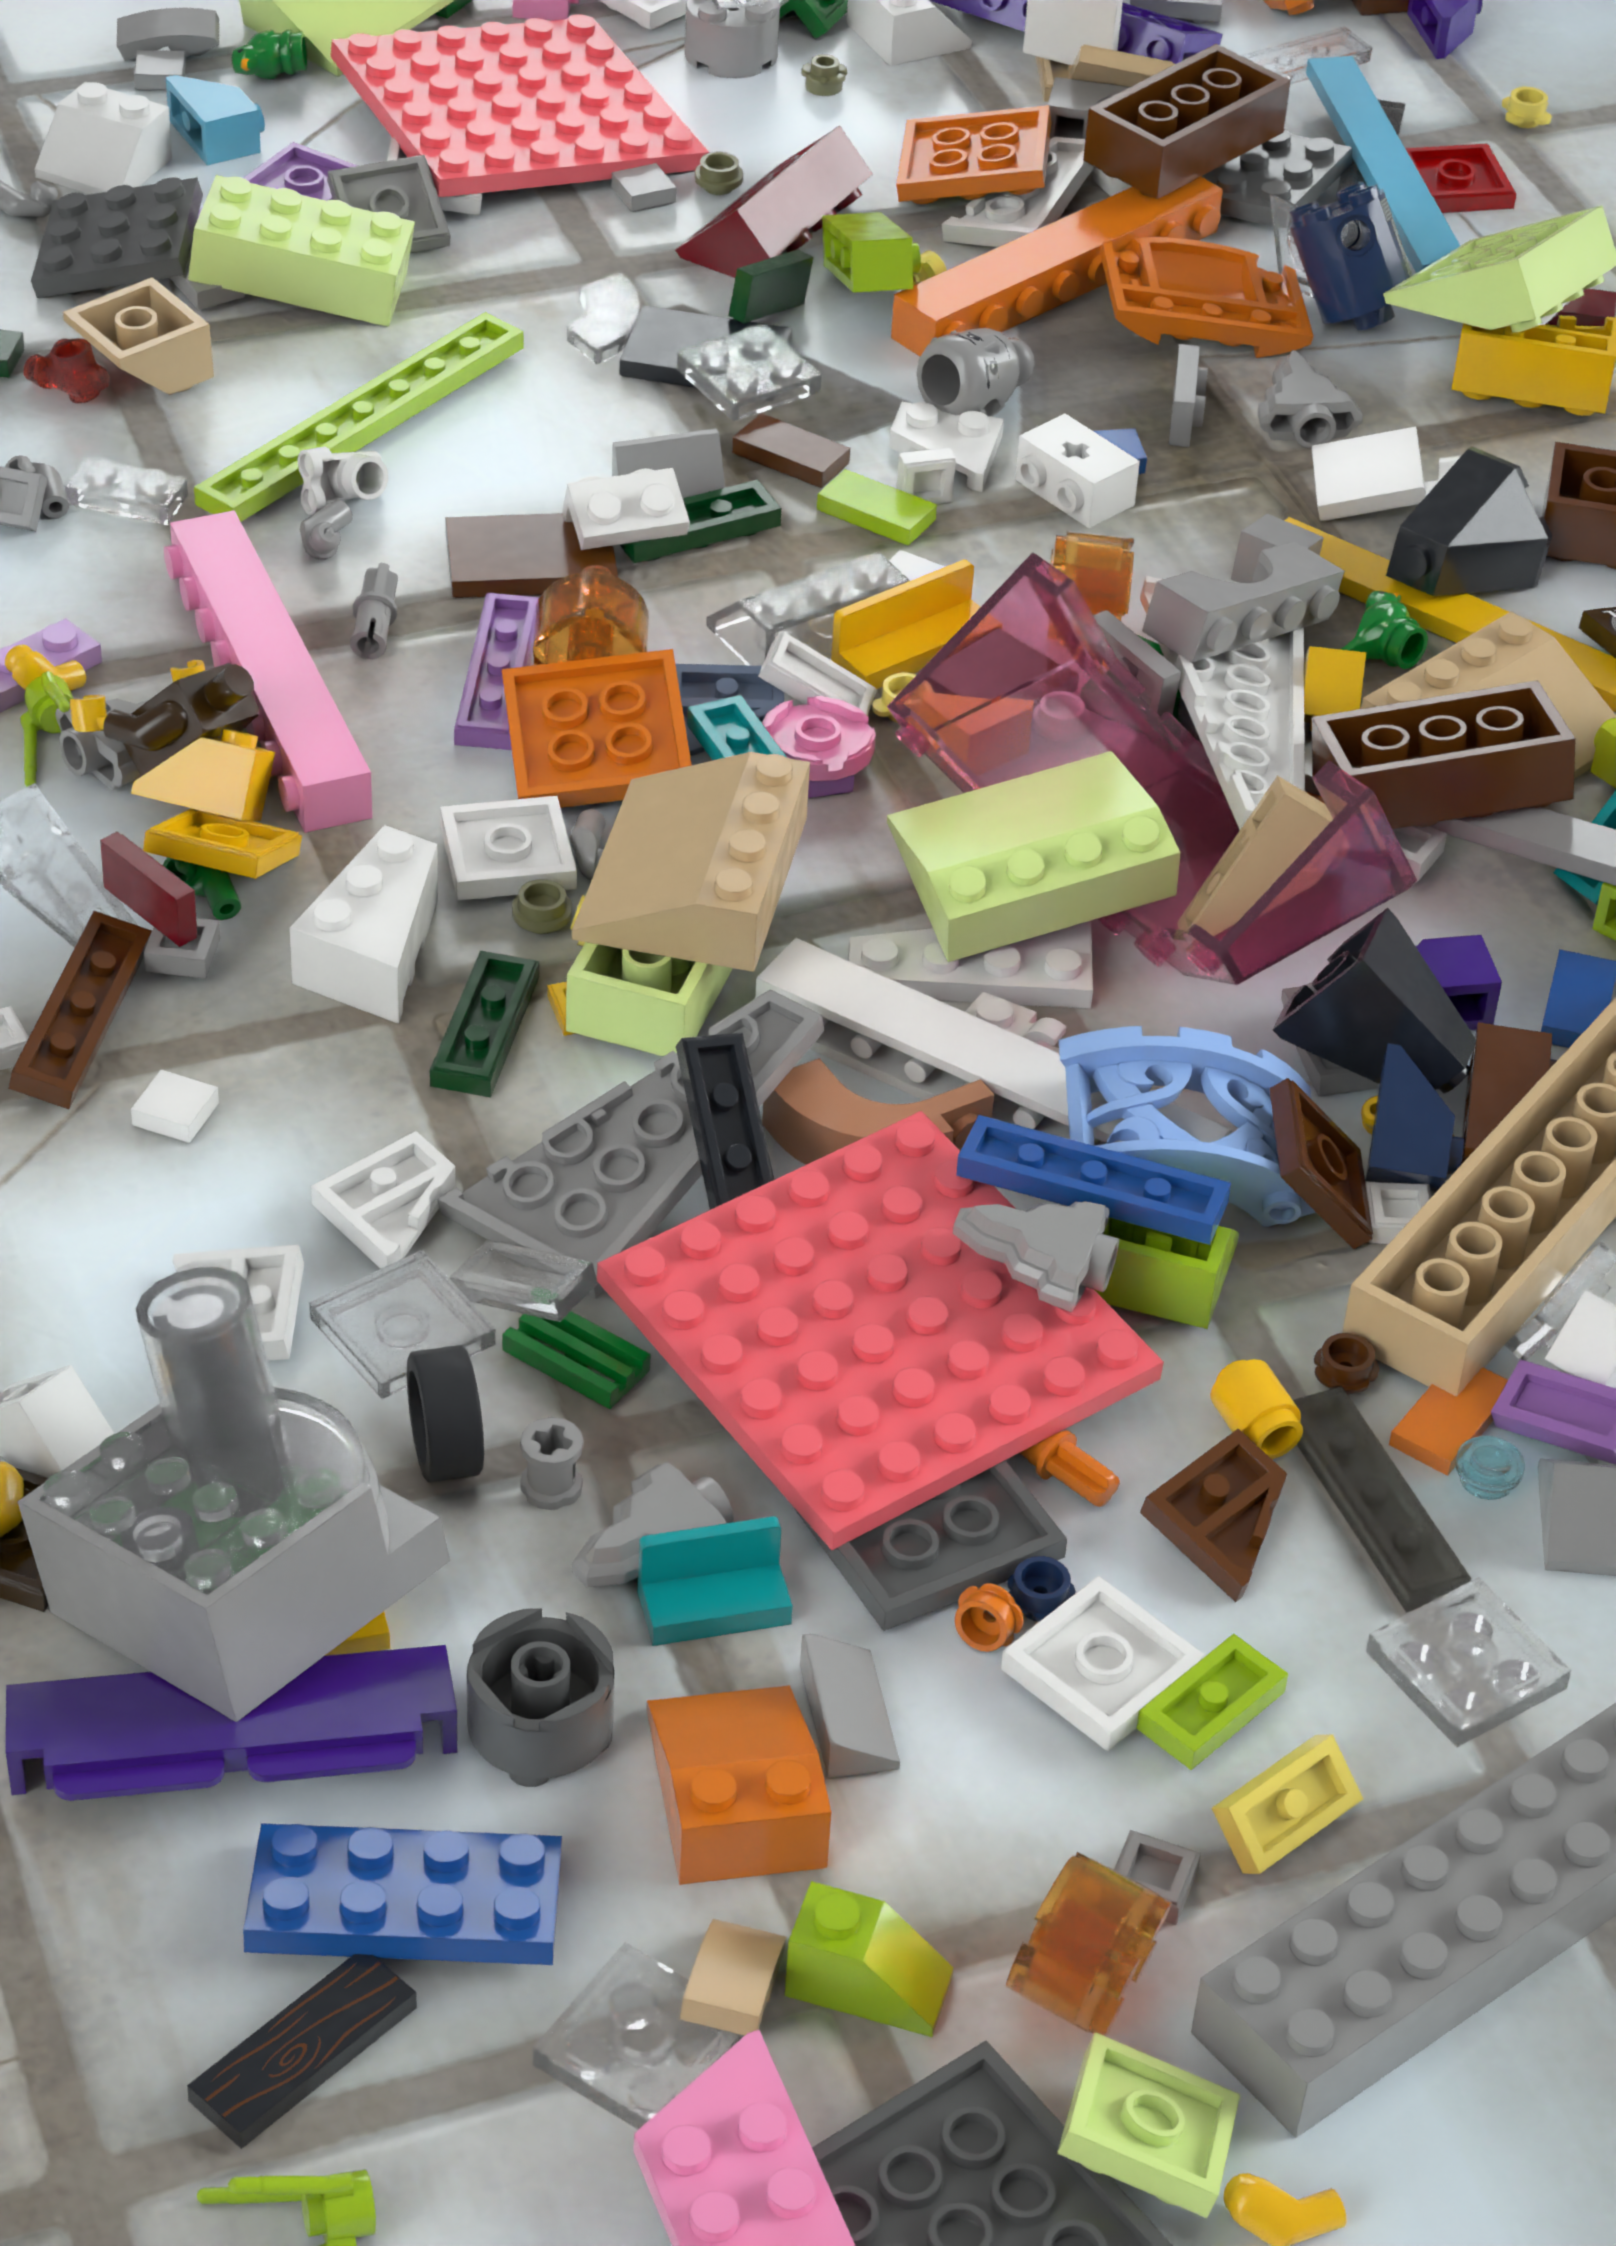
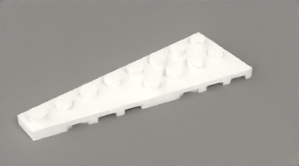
[1140,576,1305,830]

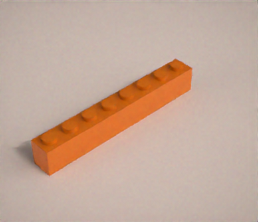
[891,177,1223,357]

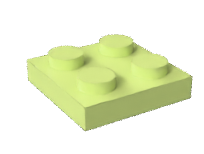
[1057,2032,1240,2218]

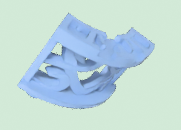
[1059,1026,1315,1227]

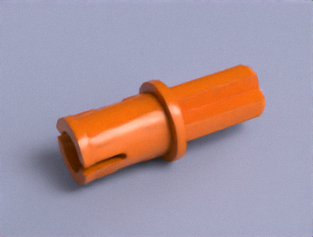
[1019,1430,1120,1507]

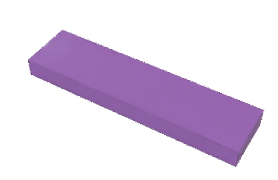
[454,593,541,750]

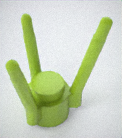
[20,671,73,788]
[196,2169,376,2246]

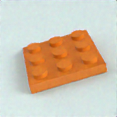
[896,105,1052,204]
[502,649,692,808]

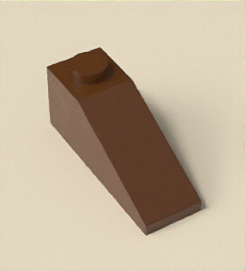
[1461,1022,1557,1165]

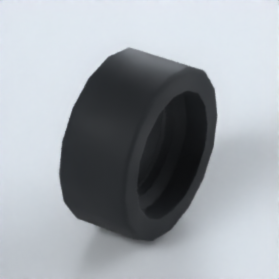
[406,1345,484,1482]

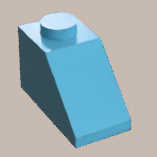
[166,75,265,165]

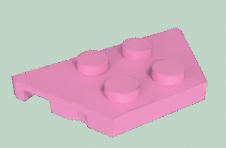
[634,2030,855,2246]

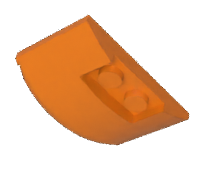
[1100,237,1314,358]

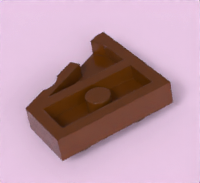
[1140,1429,1287,1602]

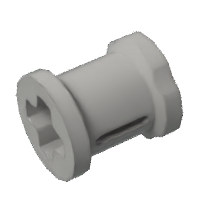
[520,1417,583,1510]

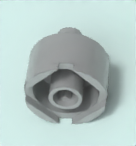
[685,0,780,78]

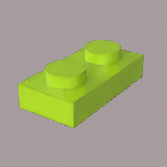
[1136,1633,1288,1770]

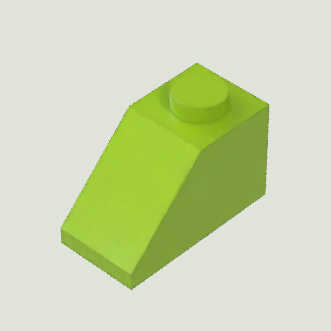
[784,1881,954,2037]

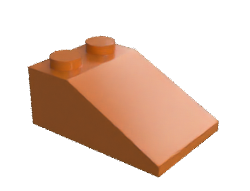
[646,1685,832,1885]

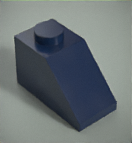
[1365,1043,1464,1192]

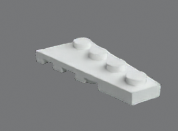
[942,137,1094,247]
[848,921,1093,1009]

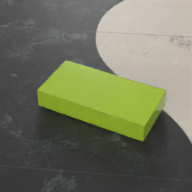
[817,469,937,546]

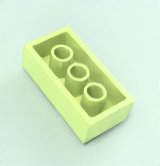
[188,175,415,327]
[566,942,733,1056]

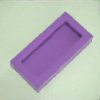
[1491,1359,1616,1465]

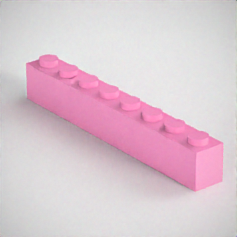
[164,510,372,833]

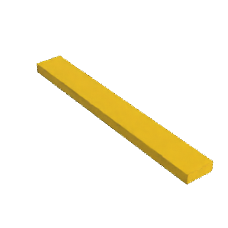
[1285,517,1616,713]

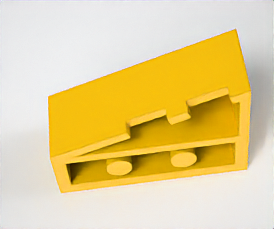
[1451,316,1616,416]

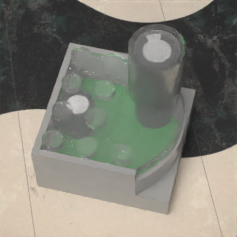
[18,1267,450,1722]

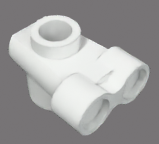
[298,447,388,515]

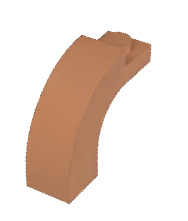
[762,1058,994,1165]

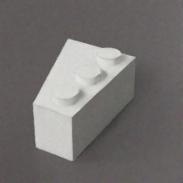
[290,825,438,1024]

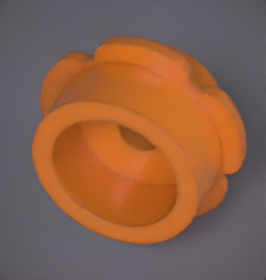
[955,1583,1024,1652]

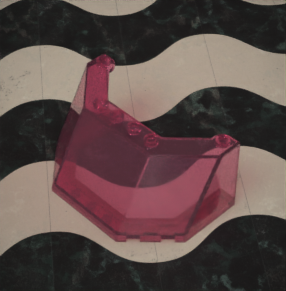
[887,552,1417,985]

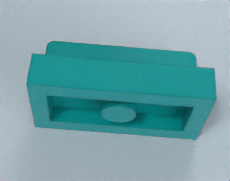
[638,1516,793,1646]

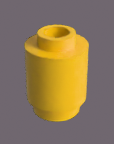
[1210,1359,1303,1459]

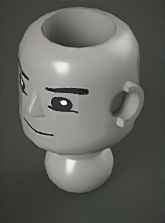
[916,328,1035,417]

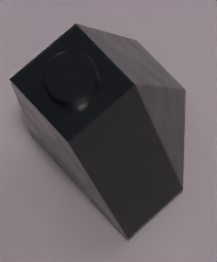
[1386,446,1553,596]
[1273,908,1477,1094]

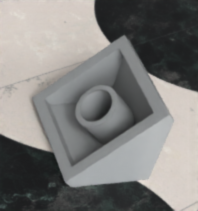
[1538,1458,1616,1576]

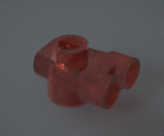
[23,338,110,403]

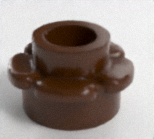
[1314,1333,1379,1395]

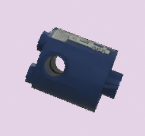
[1289,182,1413,331]

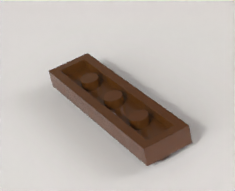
[8,910,152,1109]

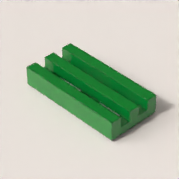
[502,1296,651,1409]

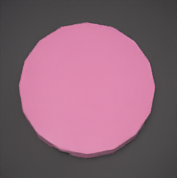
[762,696,876,781]

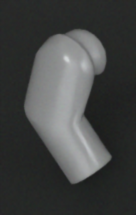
[0,180,58,217]
[5,455,69,519]
[300,500,353,559]
[571,809,606,880]

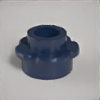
[1007,1556,1076,1622]

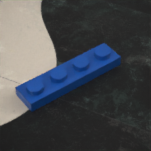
[956,1115,1231,1245]

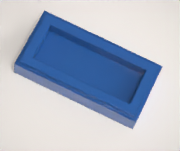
[1541,949,1616,1048]

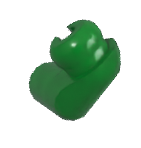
[163,857,242,920]

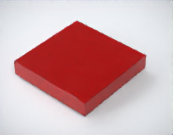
[1405,143,1517,213]

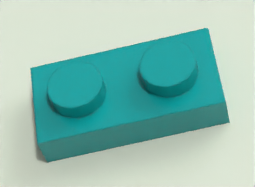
[687,695,787,761]

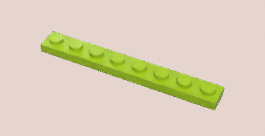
[194,312,524,522]

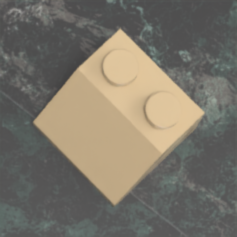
[63,277,214,395]

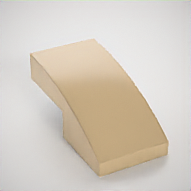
[680,1919,787,2036]

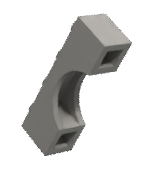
[1142,541,1345,663]

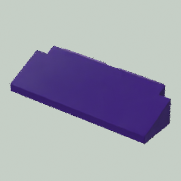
[5,1645,457,1801]

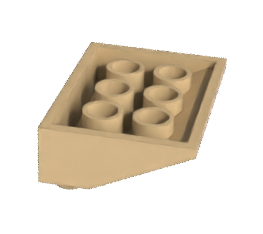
[1361,611,1616,779]
[572,752,810,972]

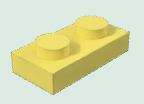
[1211,1734,1363,1874]

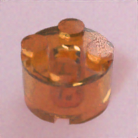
[1043,531,1134,646]
[533,565,649,665]
[1006,1852,1172,2036]

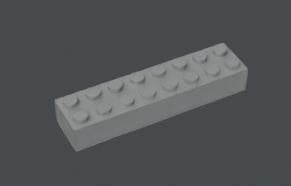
[1191,1703,1616,2138]

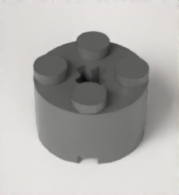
[467,1608,615,1787]

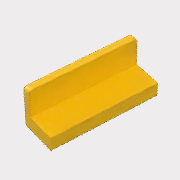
[831,559,999,689]

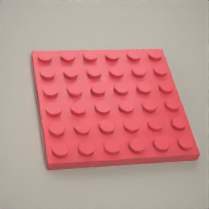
[330,14,709,198]
[597,1111,1164,1550]

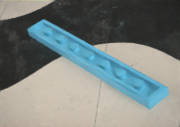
[1306,56,1460,273]

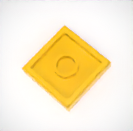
[143,808,302,879]

